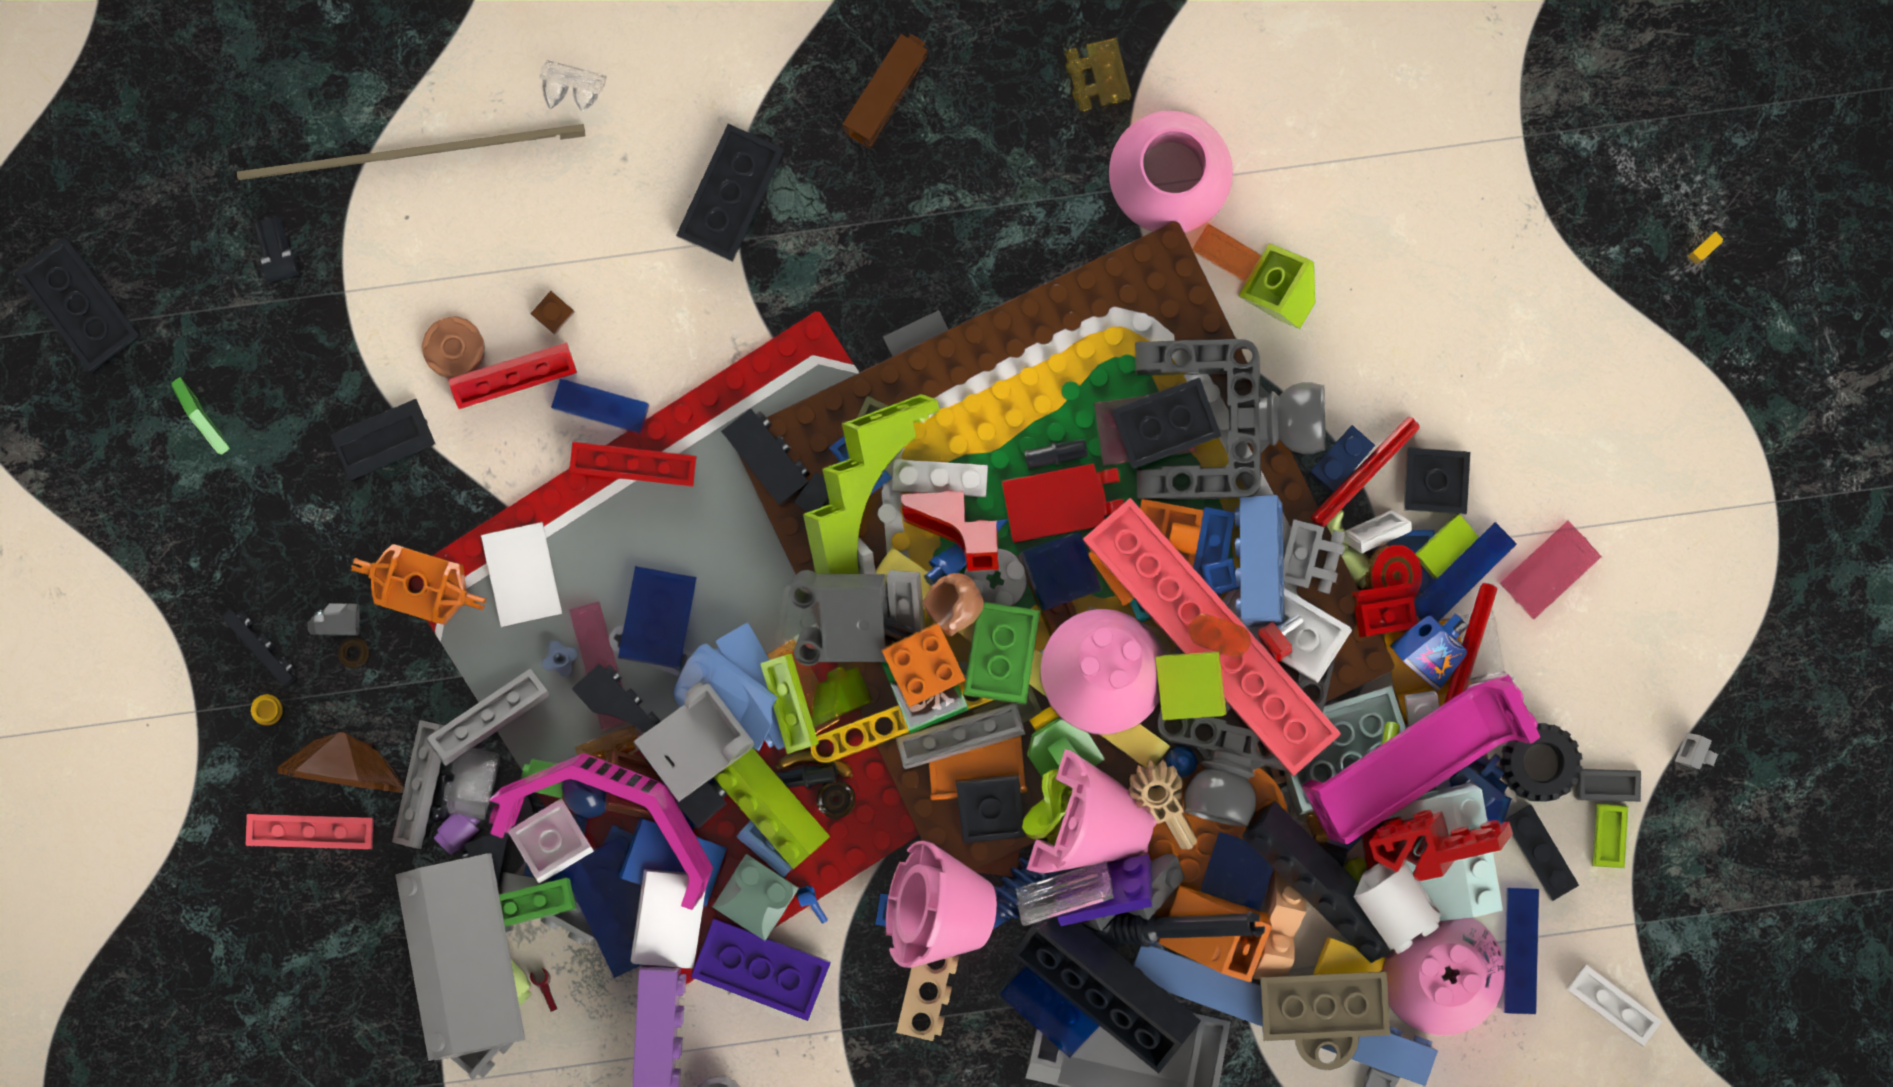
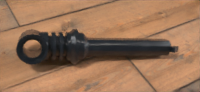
[1085,912,1265,949]

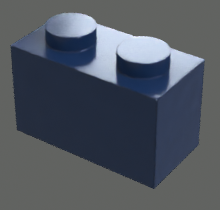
[1308,425,1375,494]

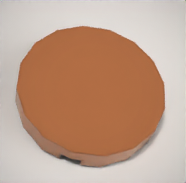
[422,316,485,378]

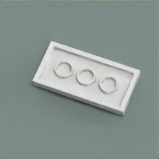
[1223,587,1352,683]

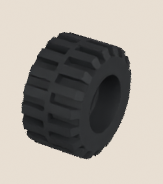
[1500,723,1583,802]

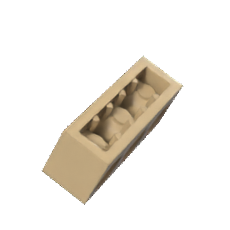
[896,955,959,1041]

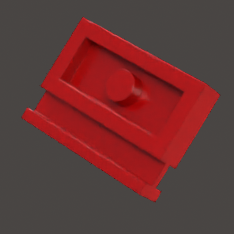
[1352,583,1418,637]

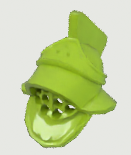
[1022,769,1073,846]

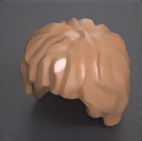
[922,573,984,636]

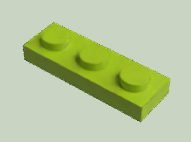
[760,654,819,754]

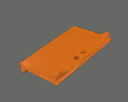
[929,736,1027,800]

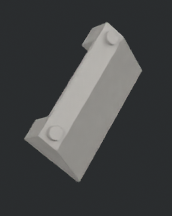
[396,853,525,1061]
[1026,983,1230,1087]

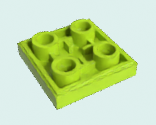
[1155,651,1226,720]

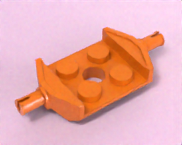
[352,544,486,625]

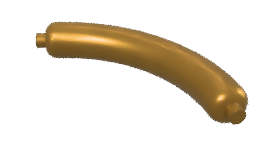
[776,751,854,778]

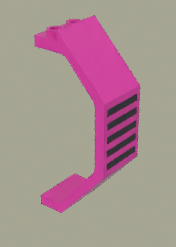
[489,753,713,910]

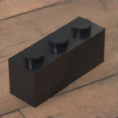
[721,408,810,507]

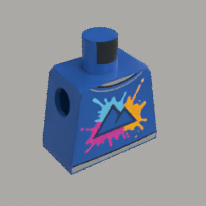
[1390,613,1469,691]

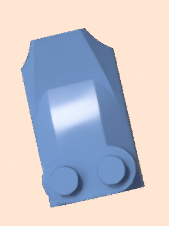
[674,643,777,751]

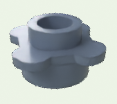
[542,641,578,677]

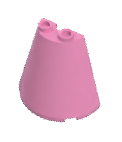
[1027,749,1157,873]

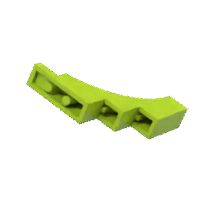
[803,394,939,574]

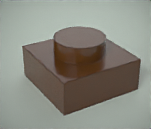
[530,291,575,335]

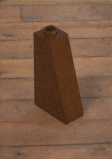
[843,34,928,149]

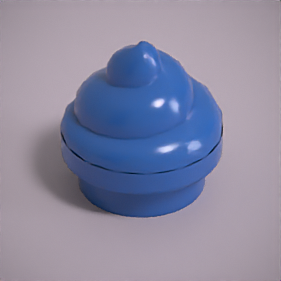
[1165,746,1197,778]

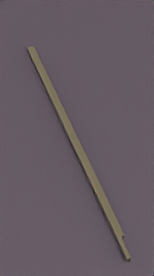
[237,124,586,180]

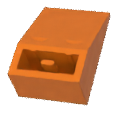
[1158,885,1272,983]

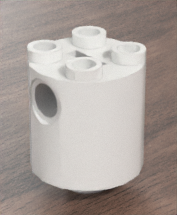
[1354,862,1442,954]

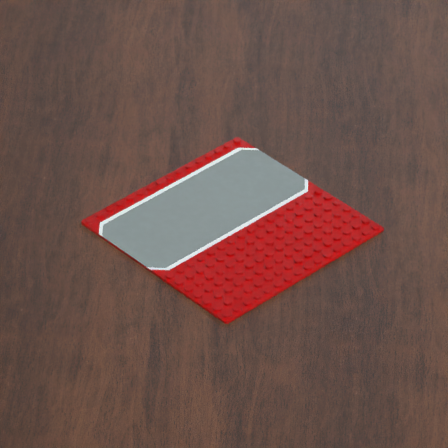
[409,312,919,985]

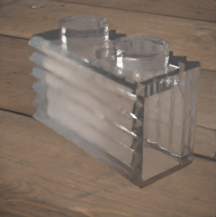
[443,748,500,820]

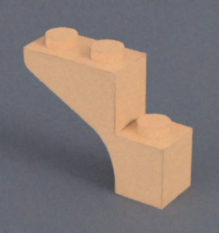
[1253,867,1306,980]

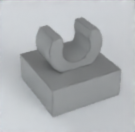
[1675,733,1718,769]

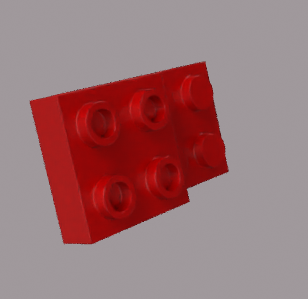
[1369,810,1513,881]

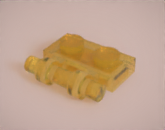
[1065,38,1131,111]

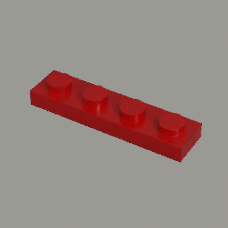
[448,342,577,410]
[569,442,697,487]

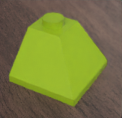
[1238,243,1316,329]

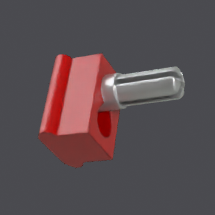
[1258,614,1303,662]

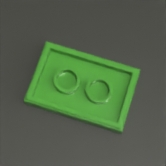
[963,602,1040,705]

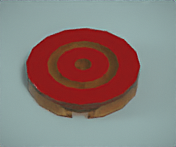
[1365,544,1422,598]

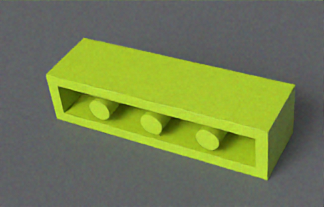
[713,748,830,869]

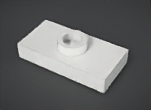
[1343,510,1412,553]

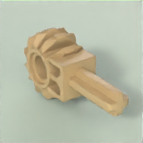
[1129,759,1197,850]

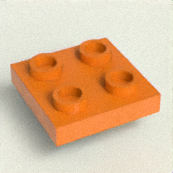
[1140,499,1204,567]
[881,622,966,708]

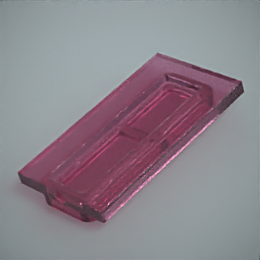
[1499,520,1602,620]

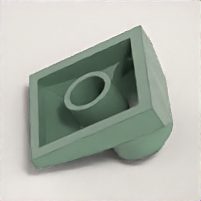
[713,854,799,941]

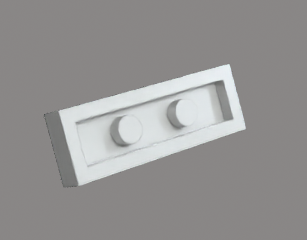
[892,459,988,497]
[1566,964,1662,1046]

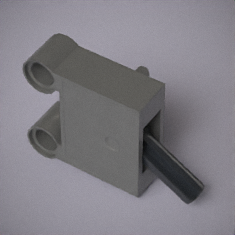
[789,570,916,666]

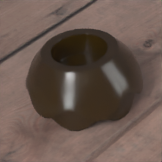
[816,779,856,819]

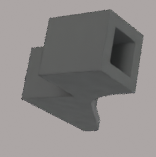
[1080,854,1185,931]

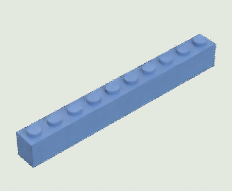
[1133,941,1438,1086]

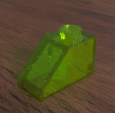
[812,666,873,726]

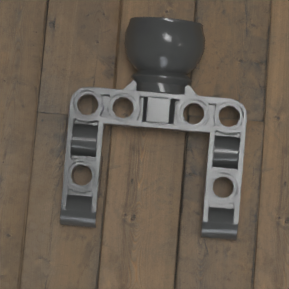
[1135,339,1326,500]
[1157,646,1336,827]

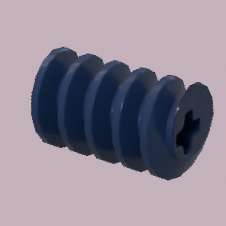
[994,858,1054,925]

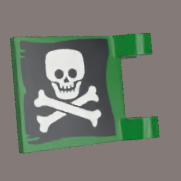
[881,661,969,734]

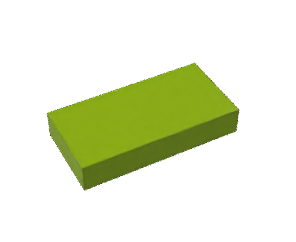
[1415,514,1479,579]
[1592,804,1628,868]

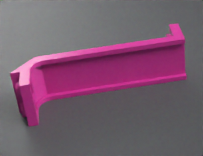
[1301,674,1540,845]

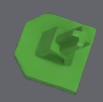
[1027,717,1105,778]

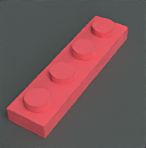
[246,814,374,849]

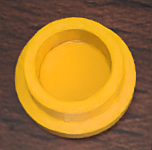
[251,694,283,726]

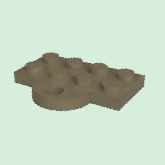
[1260,972,1390,1070]

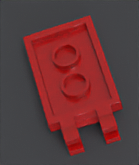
[1002,464,1124,543]

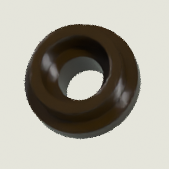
[338,637,369,668]

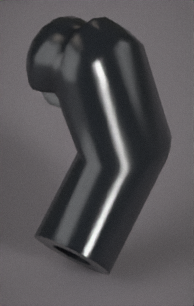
[430,775,455,822]

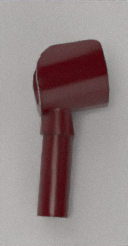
[530,968,558,1012]

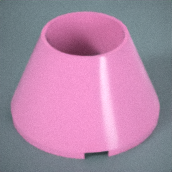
[1109,111,1233,233]
[886,841,997,968]

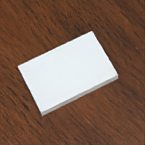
[481,522,563,627]
[631,869,705,968]

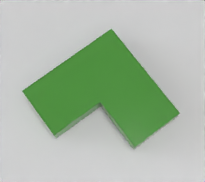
[171,377,230,455]

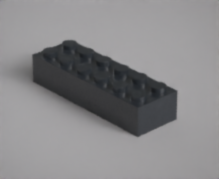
[1012,901,1201,1074]

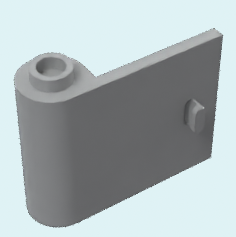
[634,682,755,802]

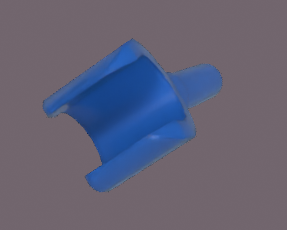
[797,886,828,924]

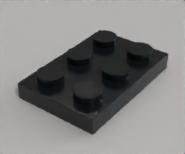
[1111,377,1221,469]

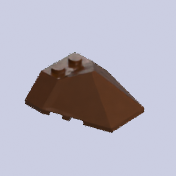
[277,732,405,793]

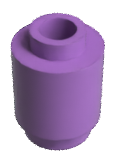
[434,808,480,855]

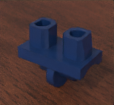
[1449,753,1508,808]

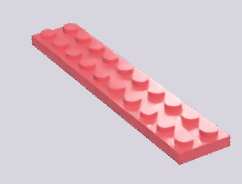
[1083,498,1341,776]

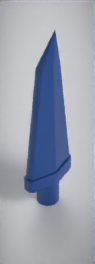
[924,519,1009,585]

